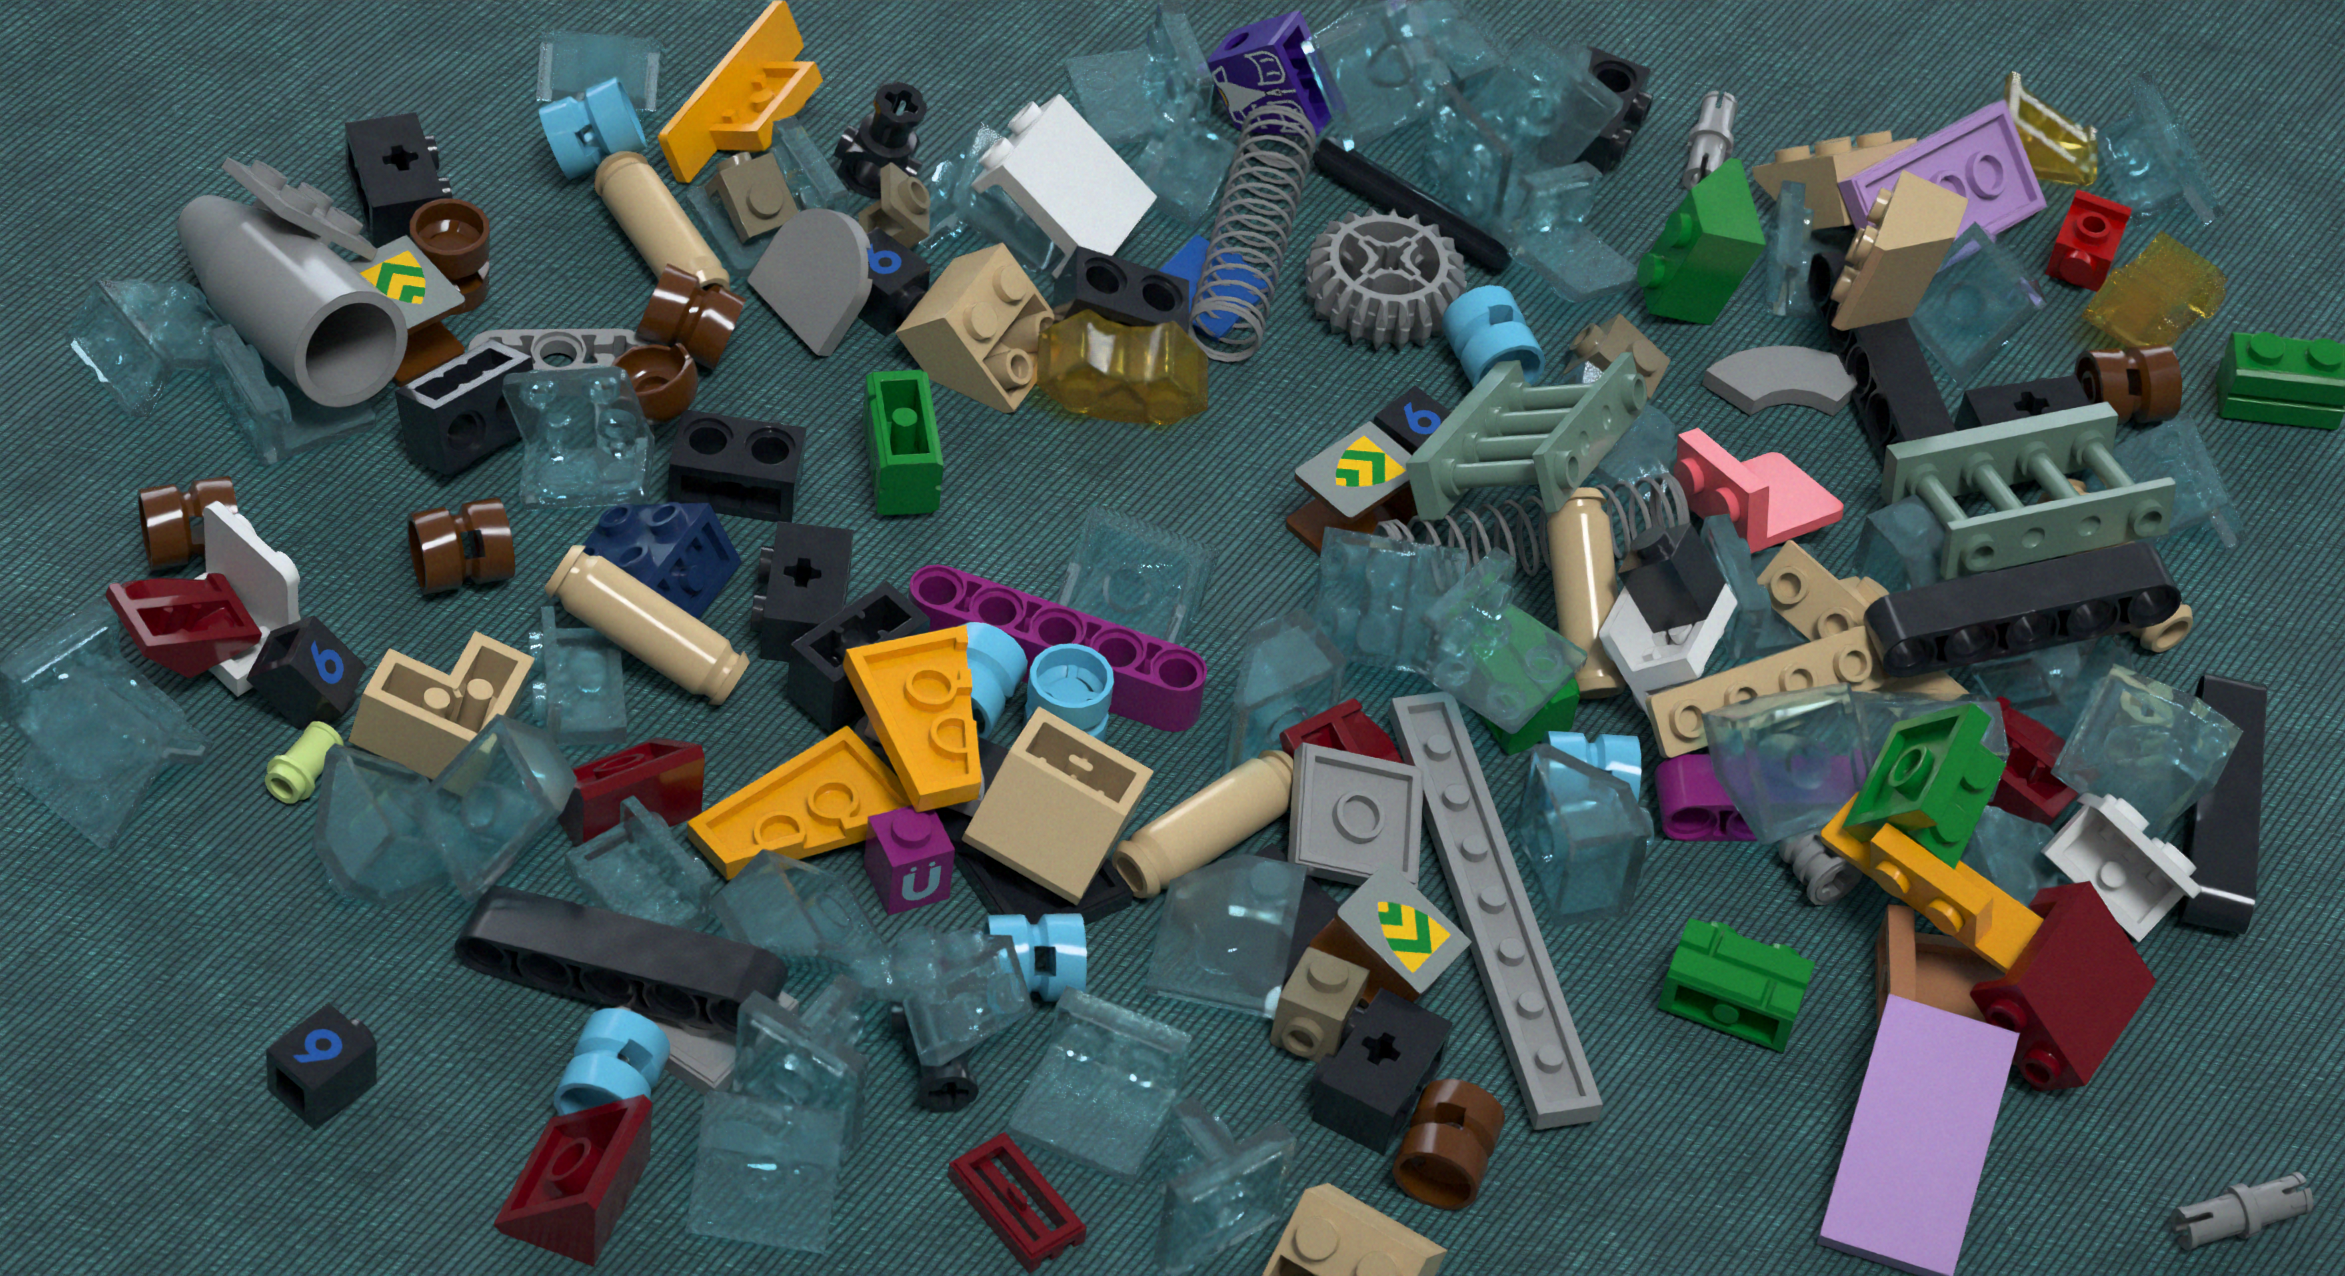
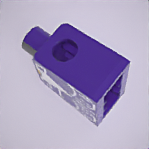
[1195,11,1343,136]

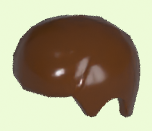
[602,343,698,427]

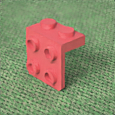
[1674,428,1843,555]

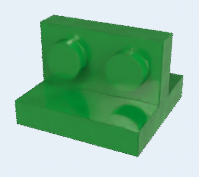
[1842,702,2006,870]

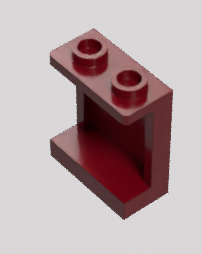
[1969,881,2157,1092]

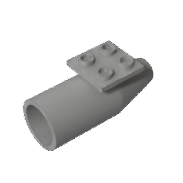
[177,157,408,407]

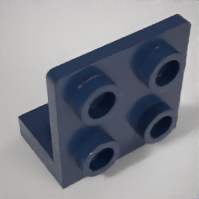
[582,502,742,620]

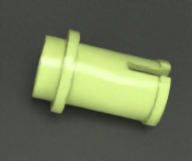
[265,721,344,804]

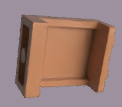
[1875,904,2016,1065]

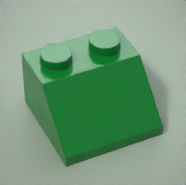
[1637,158,1766,325]

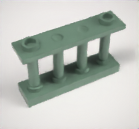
[1405,352,1647,520]
[1880,402,2176,580]

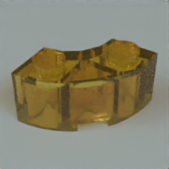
[2081,231,2229,348]
[1037,309,1208,425]

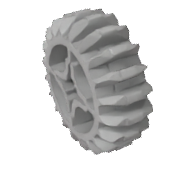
[1304,207,1467,352]

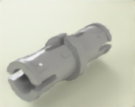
[1682,91,1738,191]
[2171,1172,2313,1251]

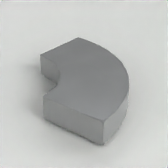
[1702,346,1858,416]

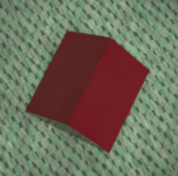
[538,737,705,860]
[493,1094,653,1267]

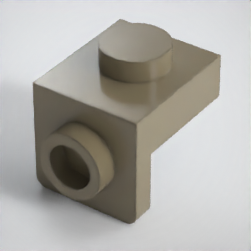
[704,152,799,244]
[858,163,931,249]
[1563,313,1671,402]
[1270,946,1370,1063]

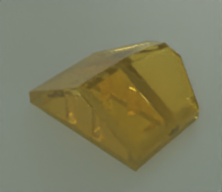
[2003,71,2099,186]

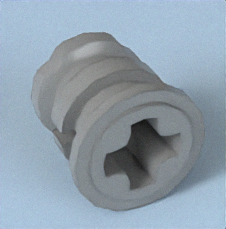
[1778,817,1863,905]

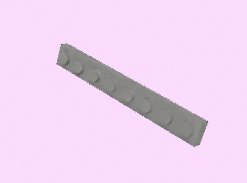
[1388,690,1603,1130]

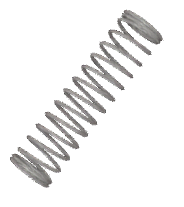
[1187,105,1316,362]
[1372,473,1690,601]

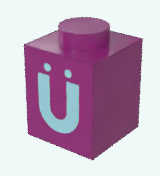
[863,805,955,916]

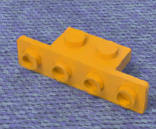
[658,1,823,183]
[1821,792,2044,974]

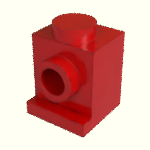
[2045,189,2133,294]

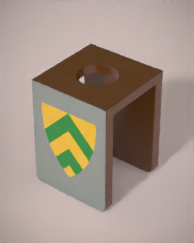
[347,235,465,388]
[1285,421,1418,572]
[1306,863,1472,1009]

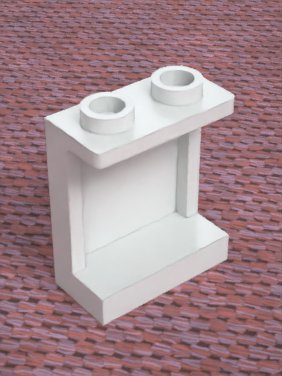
[971,94,1157,279]

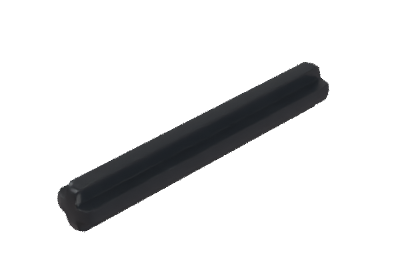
[1312,137,1516,274]

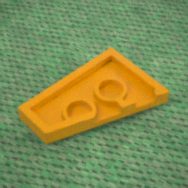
[843,625,982,813]
[687,726,912,880]

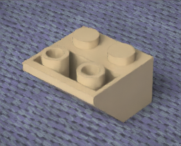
[1752,130,1917,231]
[1830,170,1969,331]
[895,243,1067,414]
[962,706,1154,905]
[1262,1183,1448,1276]

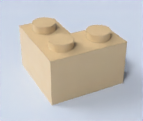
[348,631,535,796]

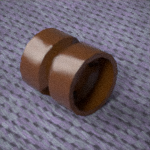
[410,199,490,315]
[635,263,746,371]
[2074,344,2182,425]
[137,475,239,571]
[407,497,515,595]
[1392,1079,1506,1210]

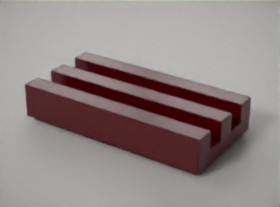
[947,1132,1087,1273]

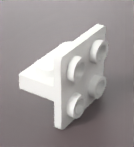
[1599,583,1738,719]
[2040,792,2202,942]

